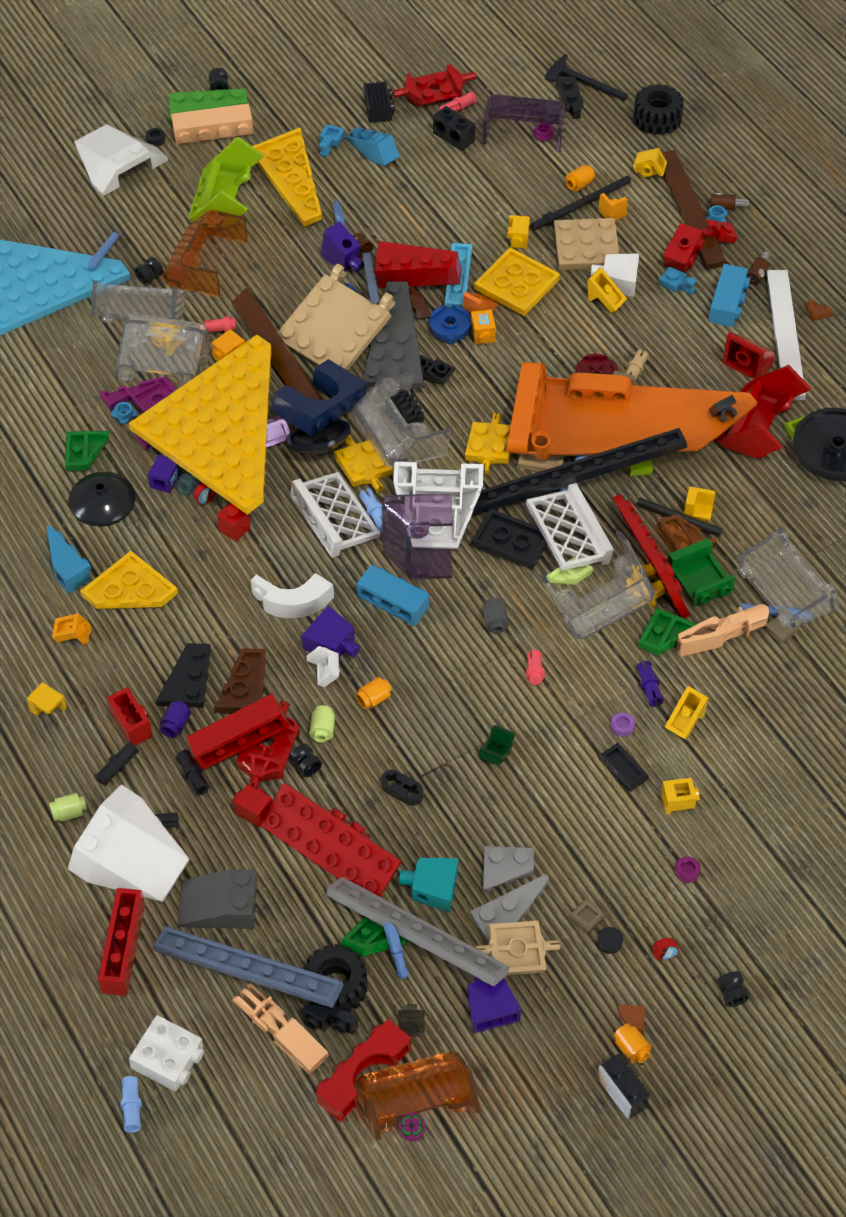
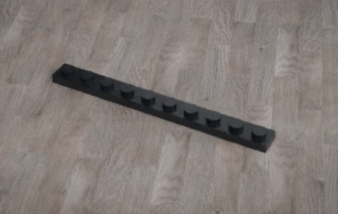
[473,428,687,515]

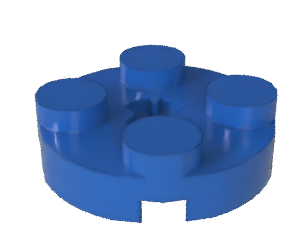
[429,305,471,344]

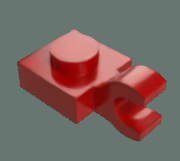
[701,220,738,243]

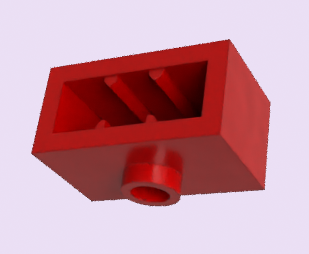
[663,223,705,274]
[106,687,153,745]

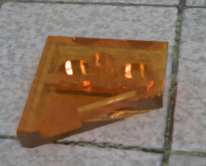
[657,514,717,551]

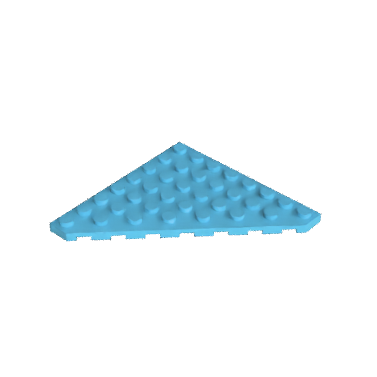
[0,240,131,335]

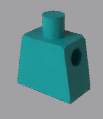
[399,858,459,912]

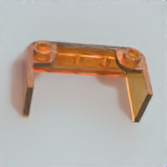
[163,210,248,297]
[357,1052,481,1140]

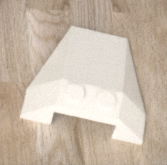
[74,124,168,196]
[393,462,484,549]
[68,785,190,902]

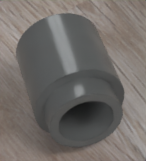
[483,598,509,634]

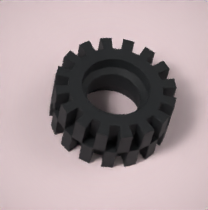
[386,390,424,432]

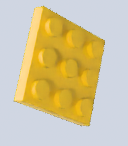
[474,247,560,316]

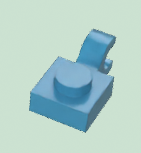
[319,124,345,157]
[658,267,697,295]

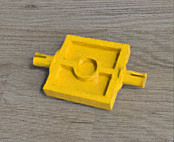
[465,413,511,475]
[334,435,393,493]

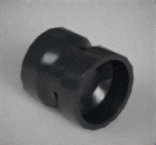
[209,68,229,91]
[134,257,164,285]
[289,744,322,778]
[717,971,750,1007]

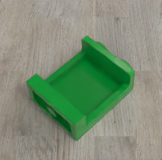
[667,538,735,607]

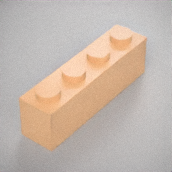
[171,103,253,145]

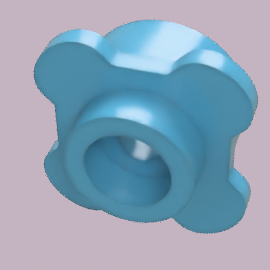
[706,205,728,222]
[111,402,137,424]

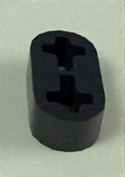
[381,770,423,806]

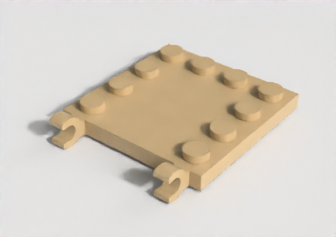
[278,264,395,371]

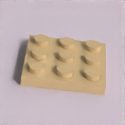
[554,218,619,270]

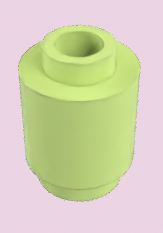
[309,705,335,743]
[49,793,87,822]

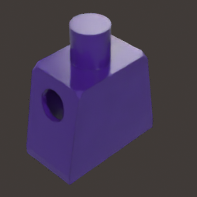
[321,221,364,272]
[301,606,360,658]
[467,976,521,1034]

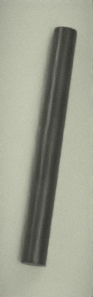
[637,497,723,537]

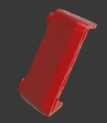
[716,364,811,459]

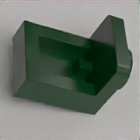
[478,725,515,766]

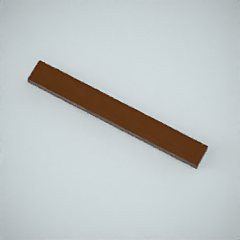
[662,150,726,270]
[231,288,323,400]

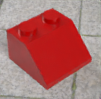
[723,332,774,380]

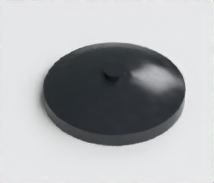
[793,408,846,481]

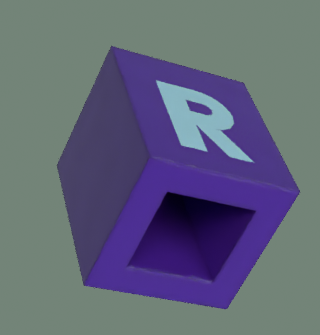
[148,455,181,493]

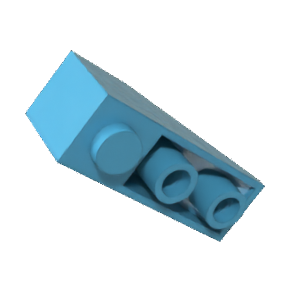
[345,127,400,165]
[46,525,91,594]

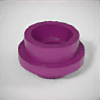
[534,123,553,141]

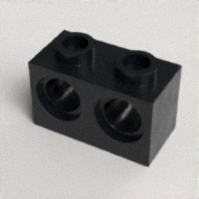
[433,106,475,151]

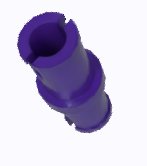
[636,661,664,707]

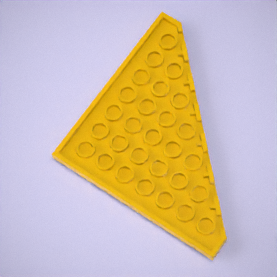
[128,335,272,515]

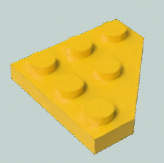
[80,551,178,609]

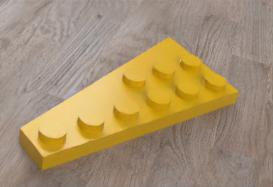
[252,127,322,227]

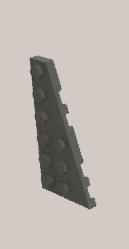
[363,282,425,388]

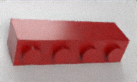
[186,693,289,770]
[98,888,145,996]

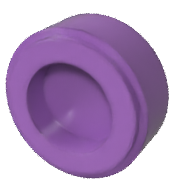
[611,712,635,737]

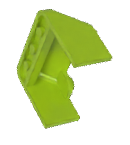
[188,137,264,227]

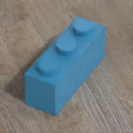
[709,264,750,327]
[357,565,430,626]

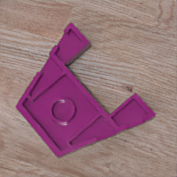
[100,376,177,450]

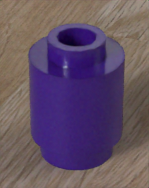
[160,701,191,738]

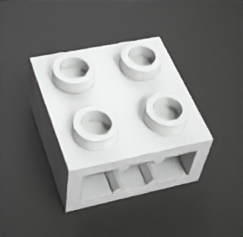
[129,1015,204,1092]

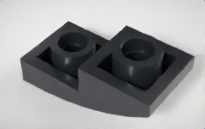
[420,354,455,385]
[302,1005,358,1035]

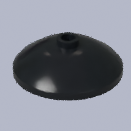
[286,419,351,455]
[69,472,136,527]

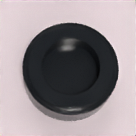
[145,128,166,147]
[597,927,623,954]

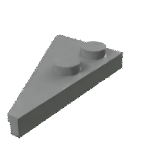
[470,874,549,944]

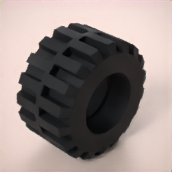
[633,84,684,135]
[303,944,368,1013]

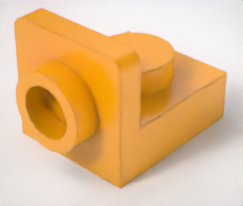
[52,613,91,644]

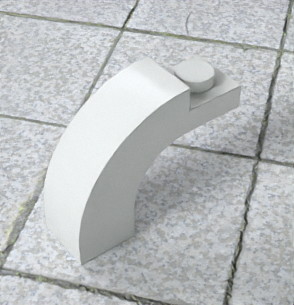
[251,573,334,618]

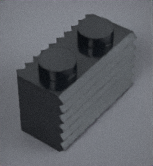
[364,81,395,123]
[597,1054,650,1120]

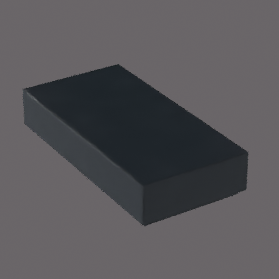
[599,743,649,792]

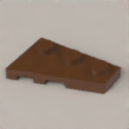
[214,648,266,713]

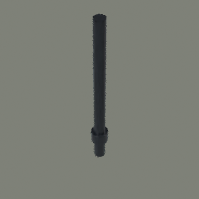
[530,175,631,231]

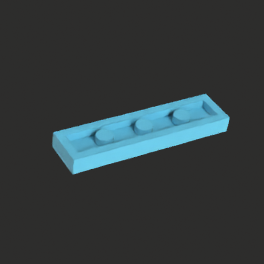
[445,243,472,308]

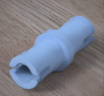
[359,489,392,532]
[120,1076,142,1133]

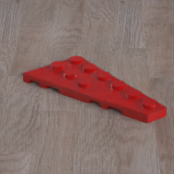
[613,494,691,619]

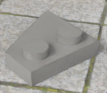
[483,846,534,893]

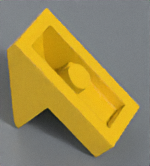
[587,267,627,313]
[665,686,709,739]

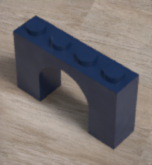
[271,359,368,436]

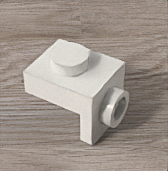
[307,646,340,687]

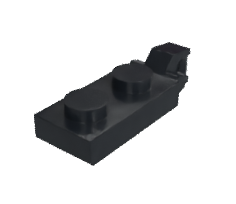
[555,76,584,119]

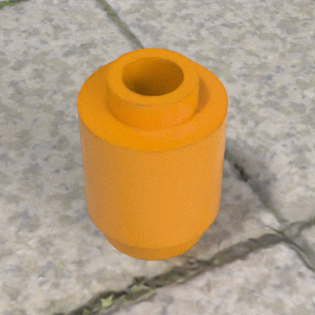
[565,165,595,192]
[355,677,392,710]
[614,1023,652,1063]

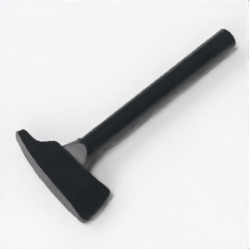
[544,54,628,101]

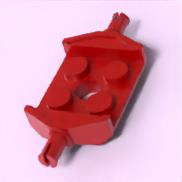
[392,64,476,106]
[237,701,300,788]

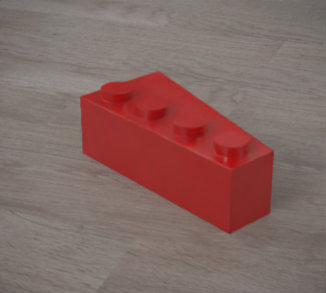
[374,241,462,288]

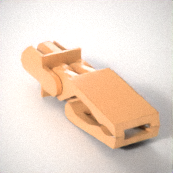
[676,604,769,656]
[232,982,329,1075]

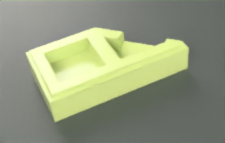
[546,557,593,585]

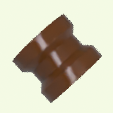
[353,233,374,259]

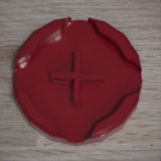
[575,354,618,375]

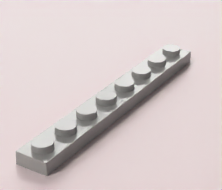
[326,877,509,986]

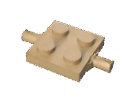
[474,921,560,975]

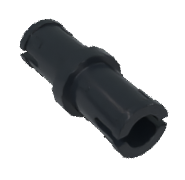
[94,741,139,786]
[175,750,210,795]

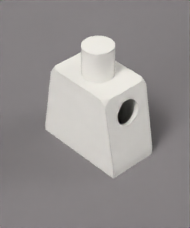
[591,254,639,297]

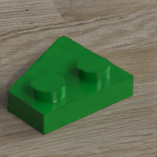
[65,431,109,471]
[638,608,697,656]
[341,917,408,957]

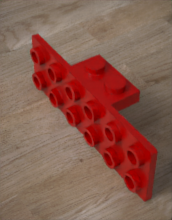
[260,783,401,897]

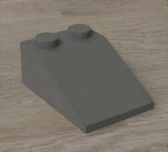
[178,869,258,929]

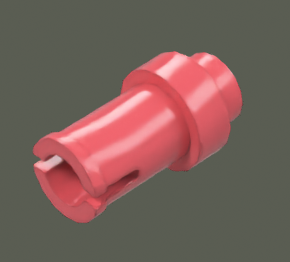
[204,316,237,333]
[526,650,545,685]

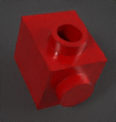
[217,503,250,542]
[233,784,272,827]

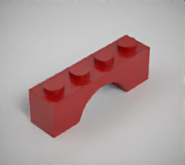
[316,1019,412,1123]

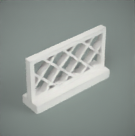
[290,472,380,558]
[526,483,614,571]

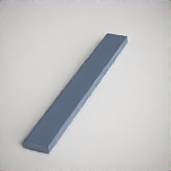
[153,926,344,1008]

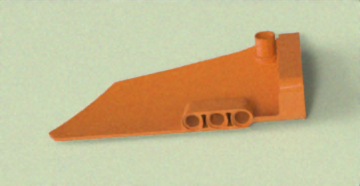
[508,362,758,460]

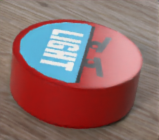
[193,483,216,505]
[652,938,679,960]

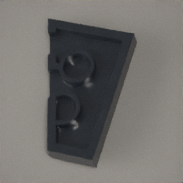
[156,643,211,708]

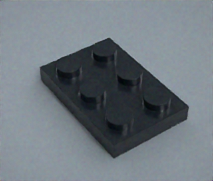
[471,509,551,570]

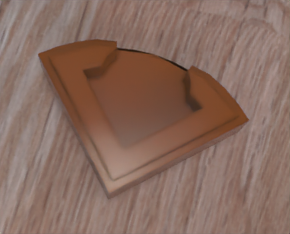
[805,301,833,321]
[618,1004,645,1034]

